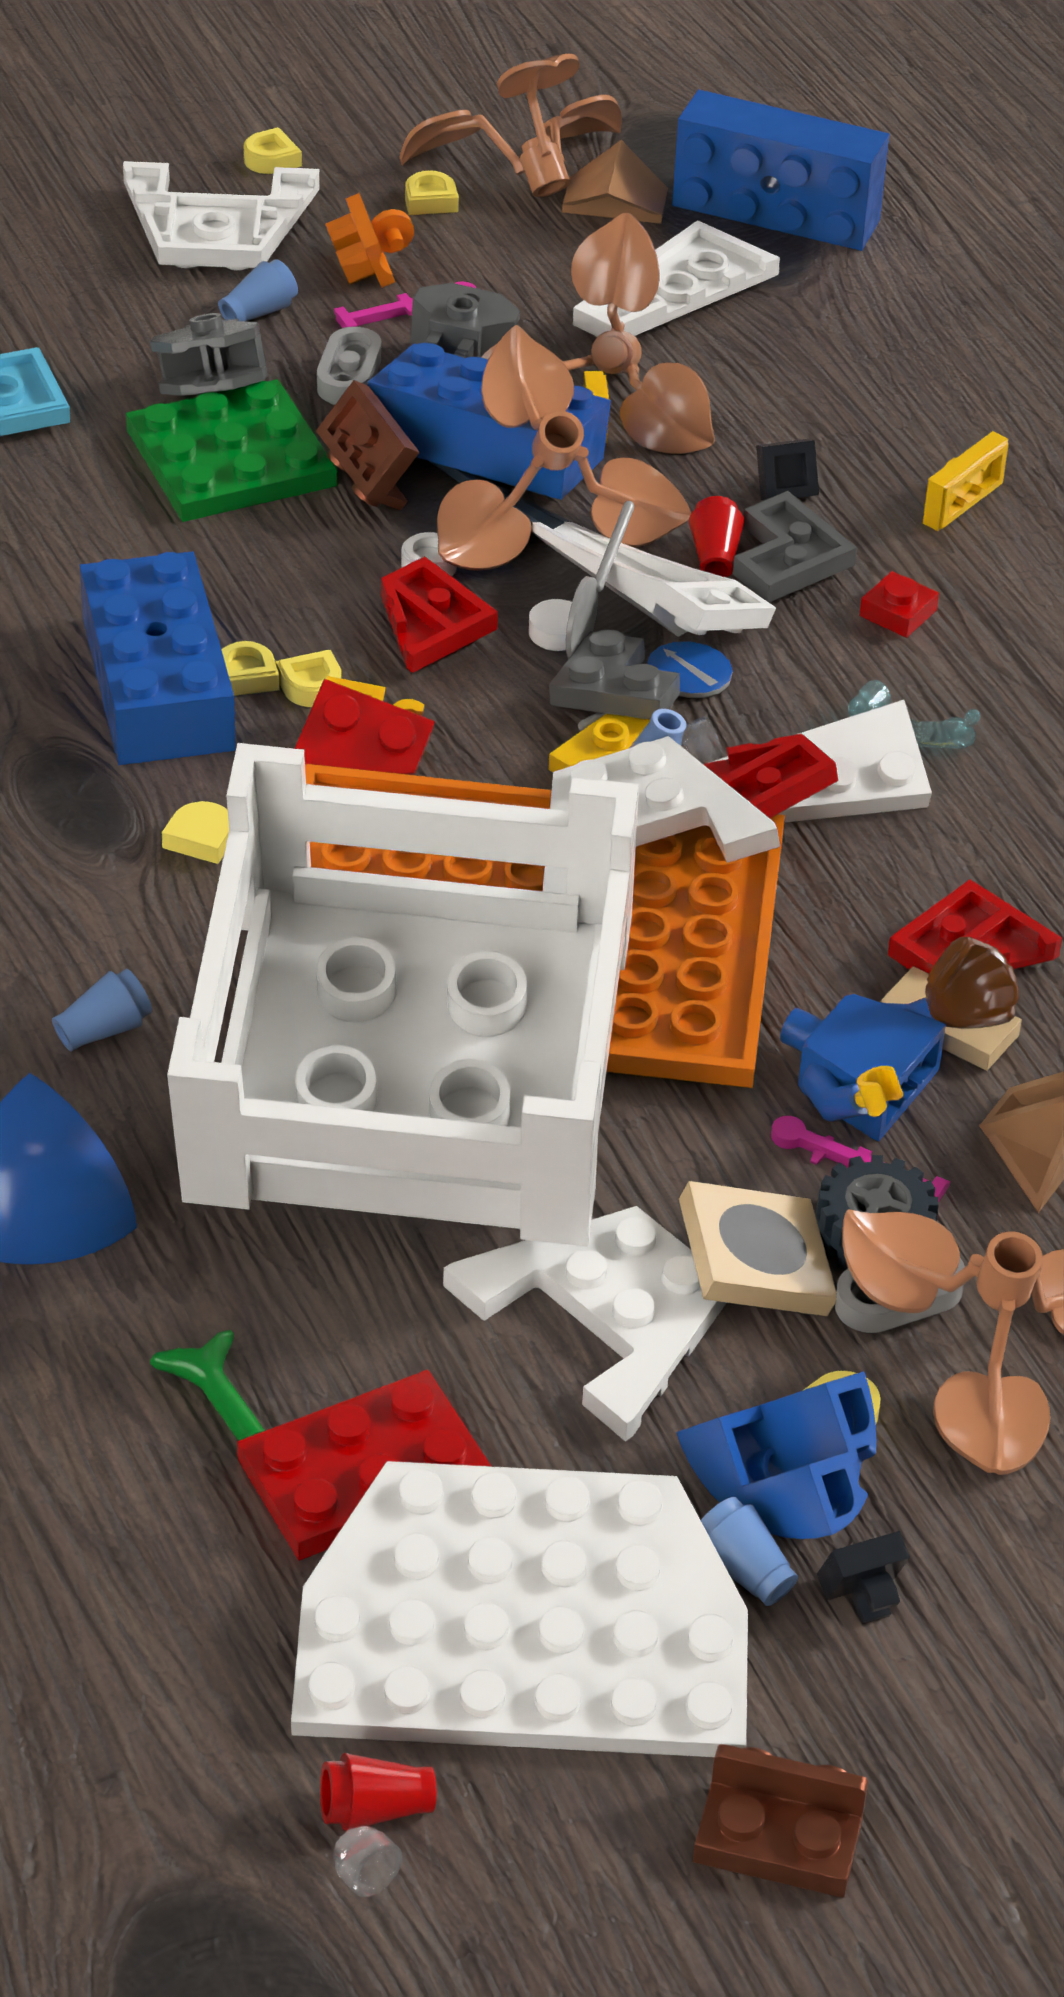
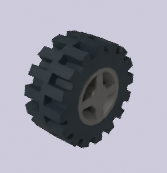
[815,1155,938,1271]

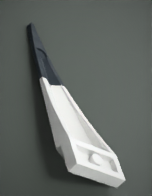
[429,461,776,637]

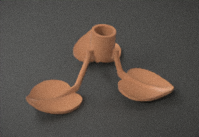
[399,54,622,197]
[481,213,715,454]
[437,325,691,571]
[842,1209,1064,1475]

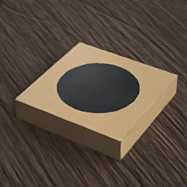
[679,1181,836,1316]

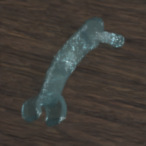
[848,680,980,749]

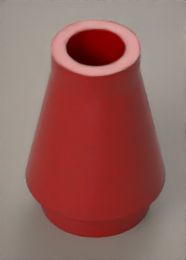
[689,496,744,578]
[320,1753,437,1831]

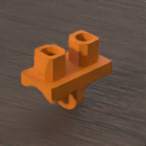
[325,193,415,288]

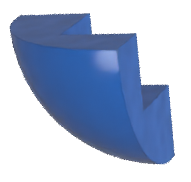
[0,1073,137,1264]
[676,1371,877,1539]

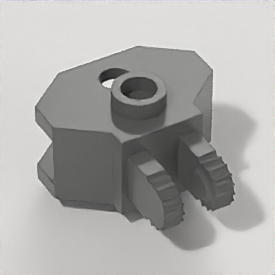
[410,283,520,358]
[150,313,268,396]

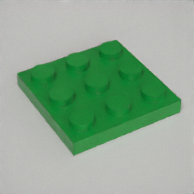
[126,379,337,522]

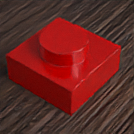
[859,571,939,638]

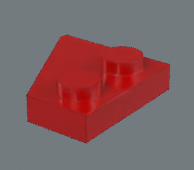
[381,556,498,673]
[294,679,435,775]
[703,733,839,818]
[888,879,1062,974]

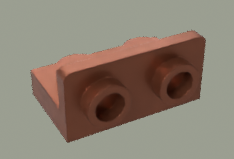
[316,380,419,510]
[693,1744,868,1898]

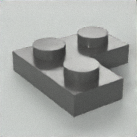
[733,491,857,602]
[549,630,680,720]

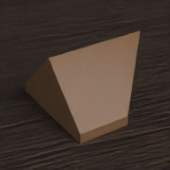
[562,140,668,224]
[979,1071,1064,1213]

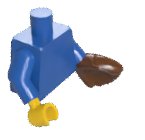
[780,937,1019,1142]

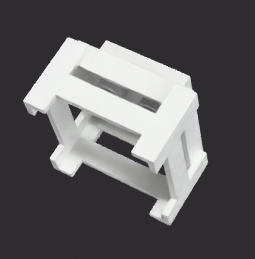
[167,743,639,1247]

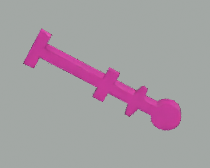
[334,281,476,328]
[771,1116,950,1202]

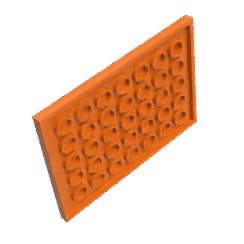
[305,764,785,1088]

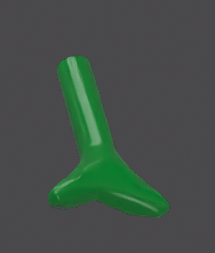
[150,1330,265,1441]

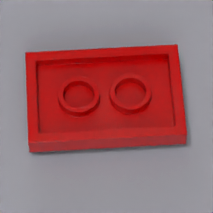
[237,1369,492,1561]

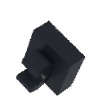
[756,439,819,501]
[817,1531,910,1624]

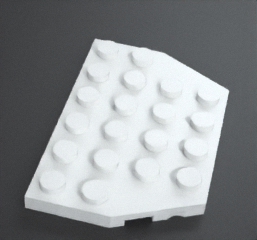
[291,1461,748,1757]

